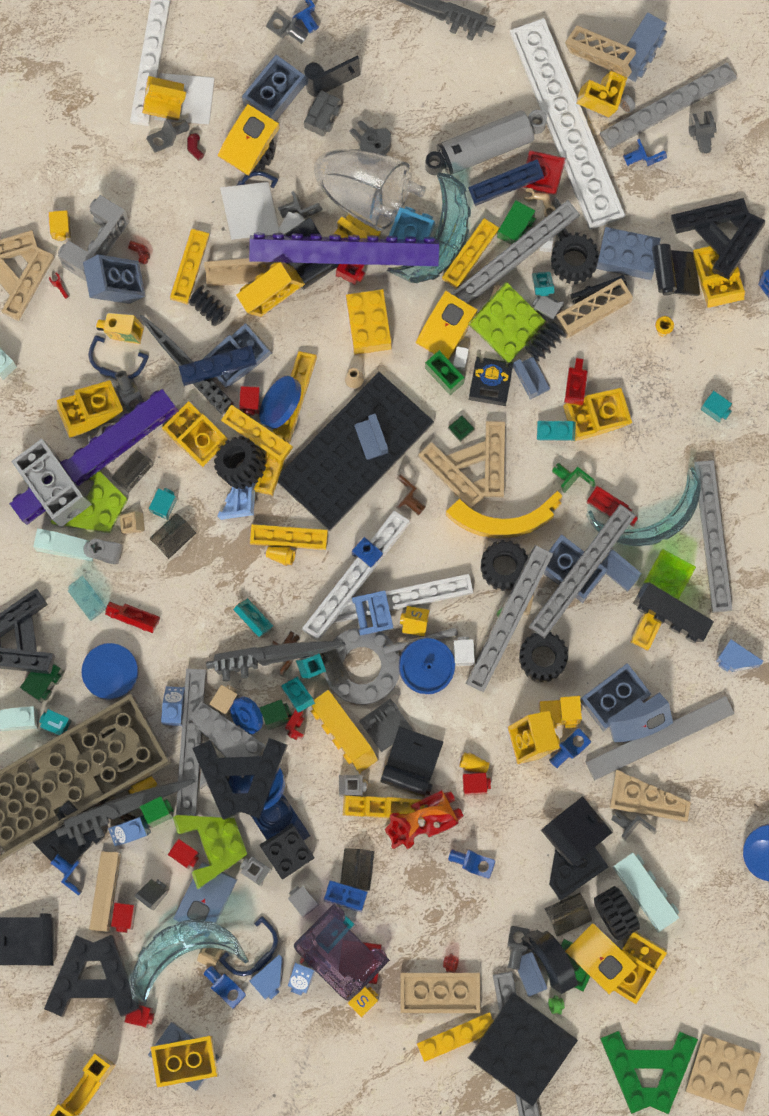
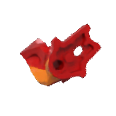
[385,790,464,849]

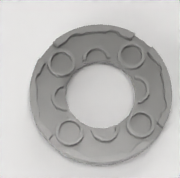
[324,628,400,705]

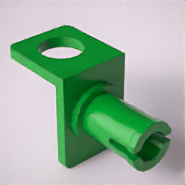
[552,463,595,493]

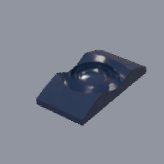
[250,794,311,840]

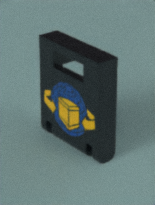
[469,356,513,406]

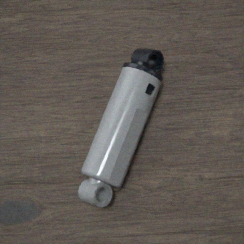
[425,110,547,176]

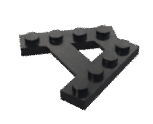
[671,198,766,280]
[0,588,55,674]
[192,738,288,820]
[44,935,140,1017]

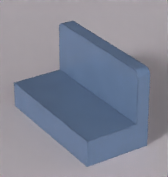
[513,357,550,400]
[355,414,388,460]
[601,549,642,592]
[517,952,548,997]

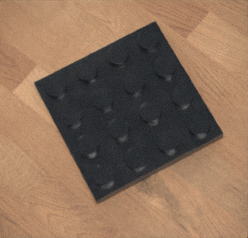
[467,993,578,1106]

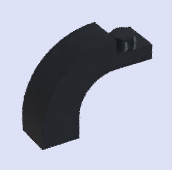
[521,929,578,994]

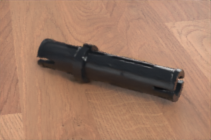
[570,275,627,305]

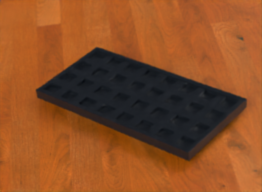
[277,372,434,531]

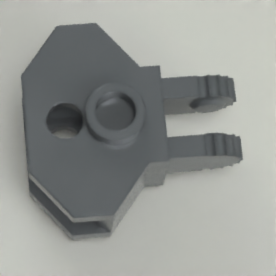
[688,111,717,154]
[349,120,391,164]

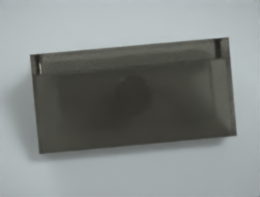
[112,450,154,493]
[150,514,196,559]
[340,848,375,891]
[544,893,592,936]

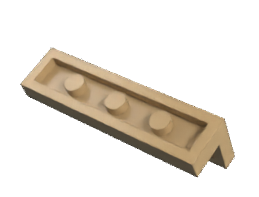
[565,26,636,78]
[204,258,276,287]
[556,278,633,339]
[89,851,121,932]

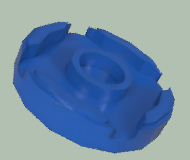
[230,696,263,734]

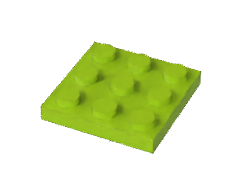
[468,282,546,363]

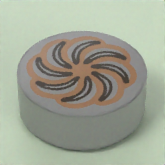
[619,94,635,113]

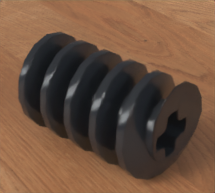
[189,285,230,326]
[525,321,567,361]

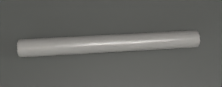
[382,628,458,654]

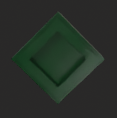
[448,415,475,442]

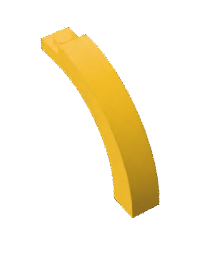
[446,491,563,539]

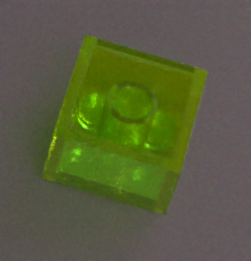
[644,549,696,600]

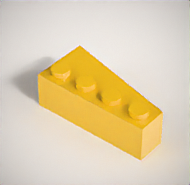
[310,690,378,774]

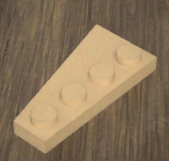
[610,770,691,822]

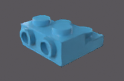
[389,206,436,240]

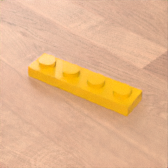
[442,218,499,289]
[170,228,210,304]
[221,405,293,462]
[250,524,328,550]
[417,1012,493,1062]

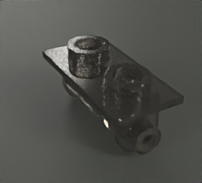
[320,649,350,686]

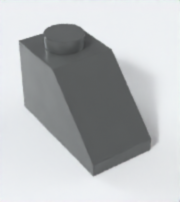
[134,879,168,911]

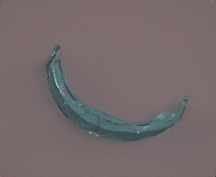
[387,172,471,283]
[586,467,701,546]
[129,920,249,1006]

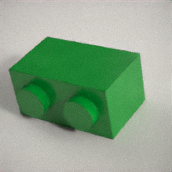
[497,200,537,245]
[425,350,465,395]
[140,796,174,828]

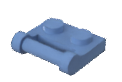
[352,591,394,636]

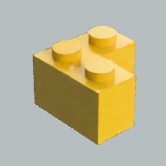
[576,71,627,118]
[539,696,582,729]

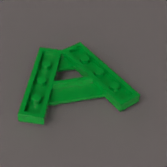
[600,1031,698,1114]

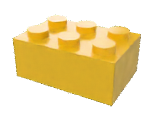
[236,262,305,317]
[346,289,392,355]
[508,711,560,764]
[150,1036,219,1088]

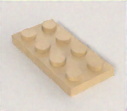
[400,973,480,1013]

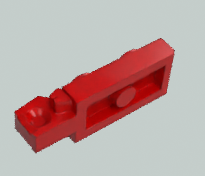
[564,358,588,405]
[586,486,638,527]
[105,602,160,633]

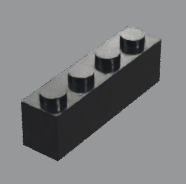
[633,582,714,643]

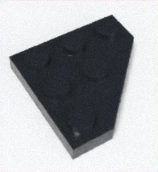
[549,848,609,901]

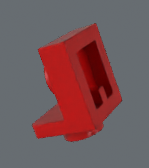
[285,709,305,741]
[124,1005,155,1028]

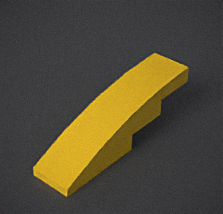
[343,796,425,820]

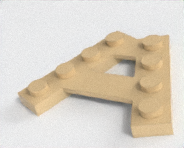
[0,230,55,321]
[418,421,505,509]

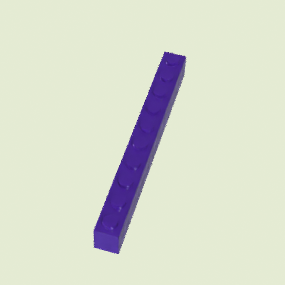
[249,232,439,266]
[9,389,179,525]

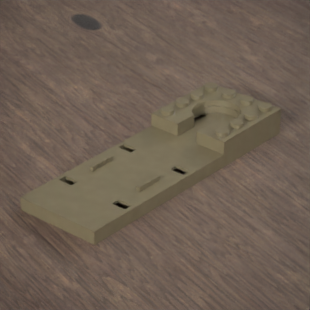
[0,694,172,862]

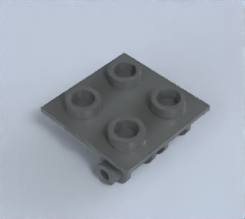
[359,698,413,752]

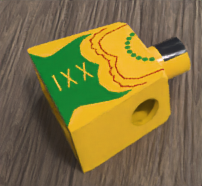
[96,313,144,344]

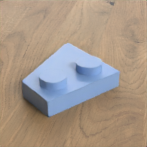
[218,483,256,520]

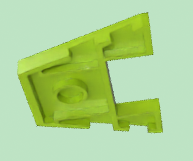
[50,471,128,533]
[173,815,247,889]

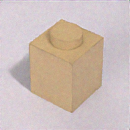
[209,684,239,716]

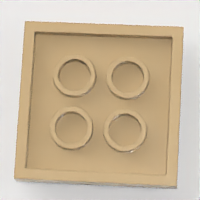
[685,1034,761,1111]

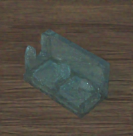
[67,575,106,621]

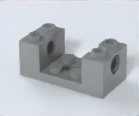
[58,195,129,281]
[11,439,92,527]

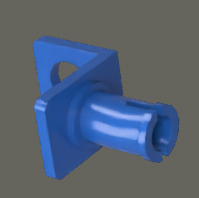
[292,0,319,34]
[623,139,667,166]
[352,537,383,568]
[549,728,591,769]
[448,849,496,879]
[50,854,82,896]
[204,966,246,1009]

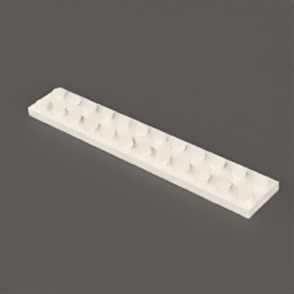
[510,18,625,230]

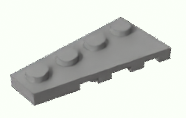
[190,701,265,778]

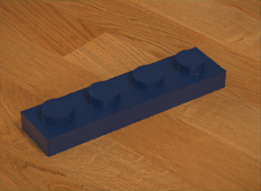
[468,159,545,206]
[178,345,257,386]

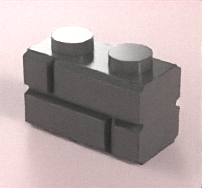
[304,90,342,136]

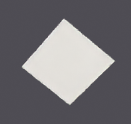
[154,73,214,124]
[220,182,279,240]

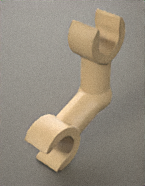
[524,188,556,218]

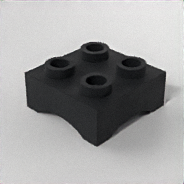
[260,823,315,880]

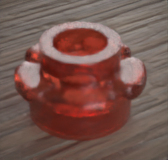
[443,953,459,972]

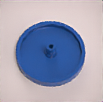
[259,376,301,429]
[399,638,455,694]
[81,643,138,700]
[229,768,285,810]
[743,824,769,881]

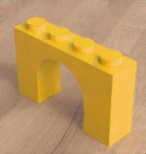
[50,1053,116,1116]

